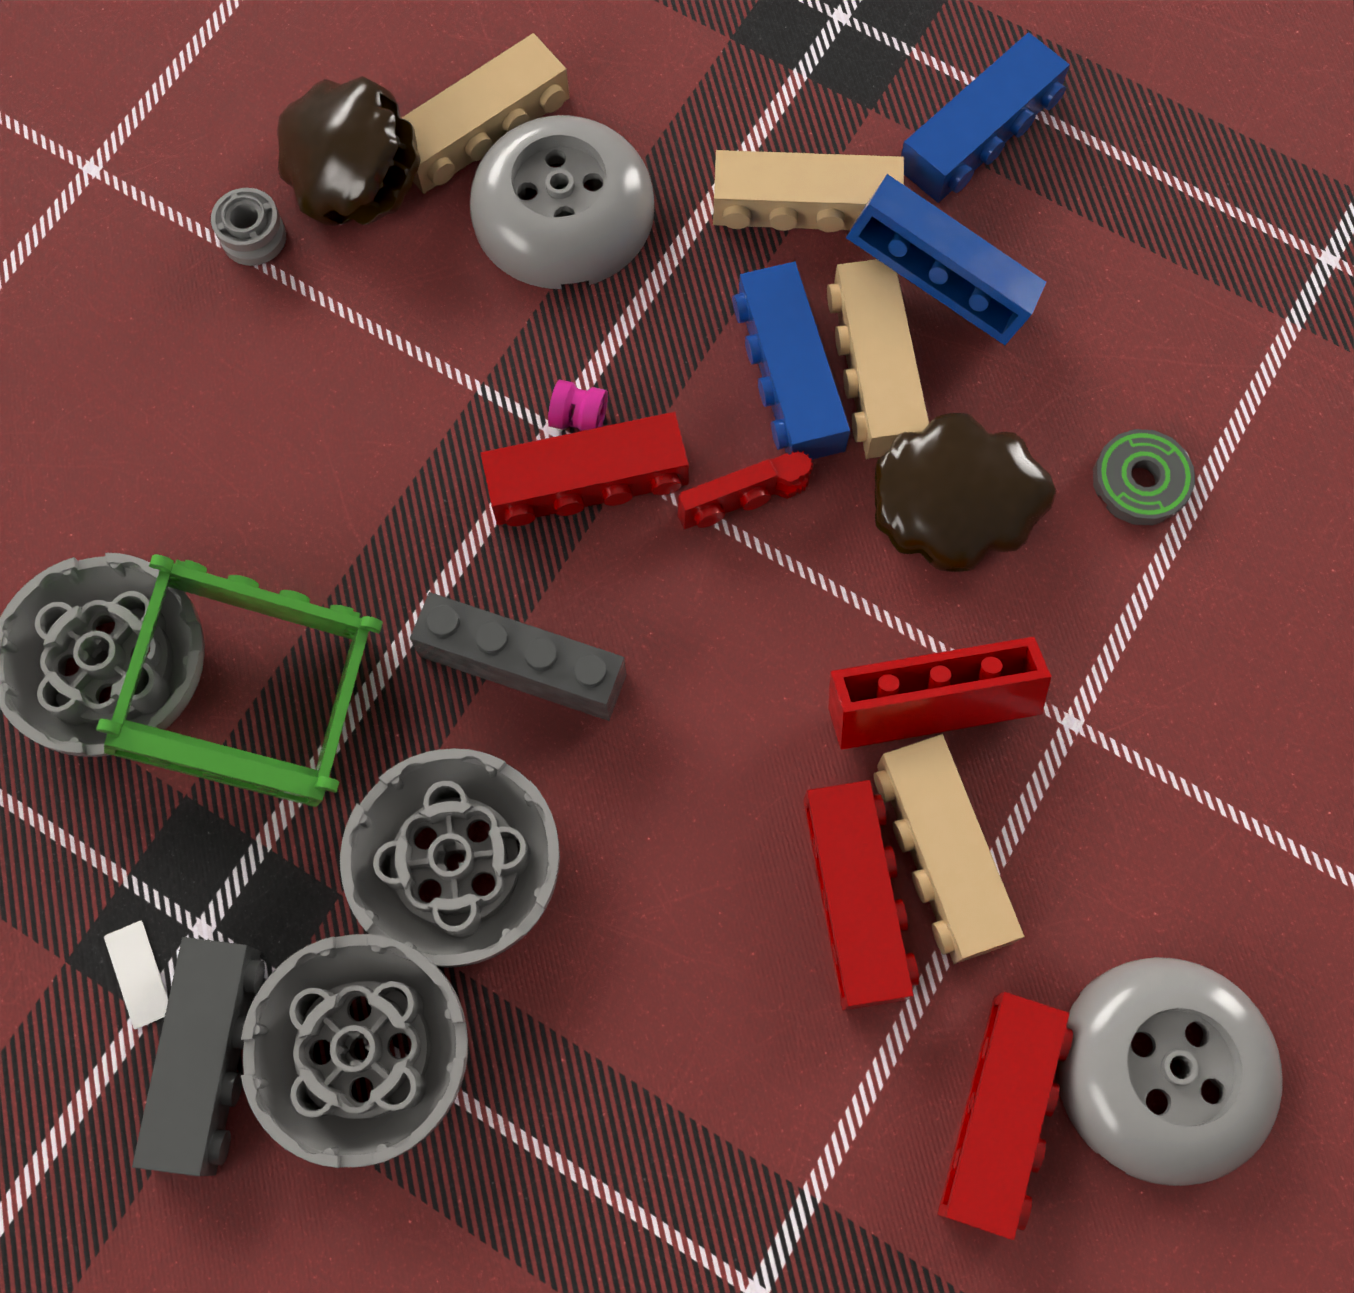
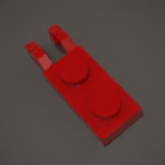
[677,450,813,530]

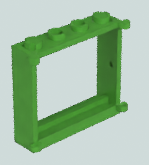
[96,554,383,807]

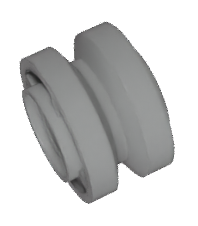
[211,188,286,266]

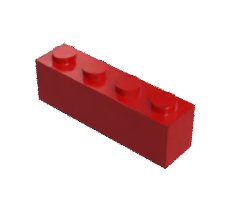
[480,411,689,526]
[828,636,1052,750]
[803,780,919,1011]
[937,992,1073,1240]

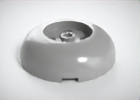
[470,115,654,289]
[0,553,205,757]
[340,748,560,968]
[241,934,468,1168]
[1056,957,1283,1186]

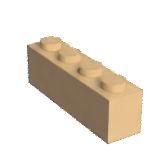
[402,33,570,194]
[713,150,904,232]
[827,259,929,459]
[874,734,1025,964]

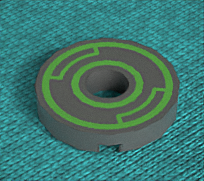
[1093,429,1195,526]

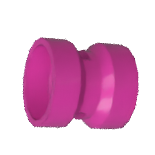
[548,379,608,431]

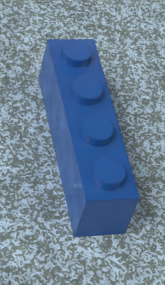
[901,32,1070,203]
[846,174,1046,345]
[732,261,850,460]

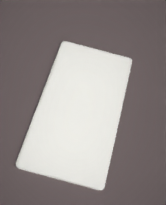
[104,921,168,1029]

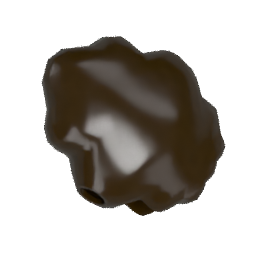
[277,76,421,226]
[875,413,1057,572]

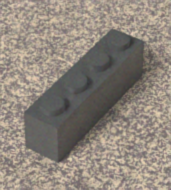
[410,592,627,721]
[132,937,265,1177]

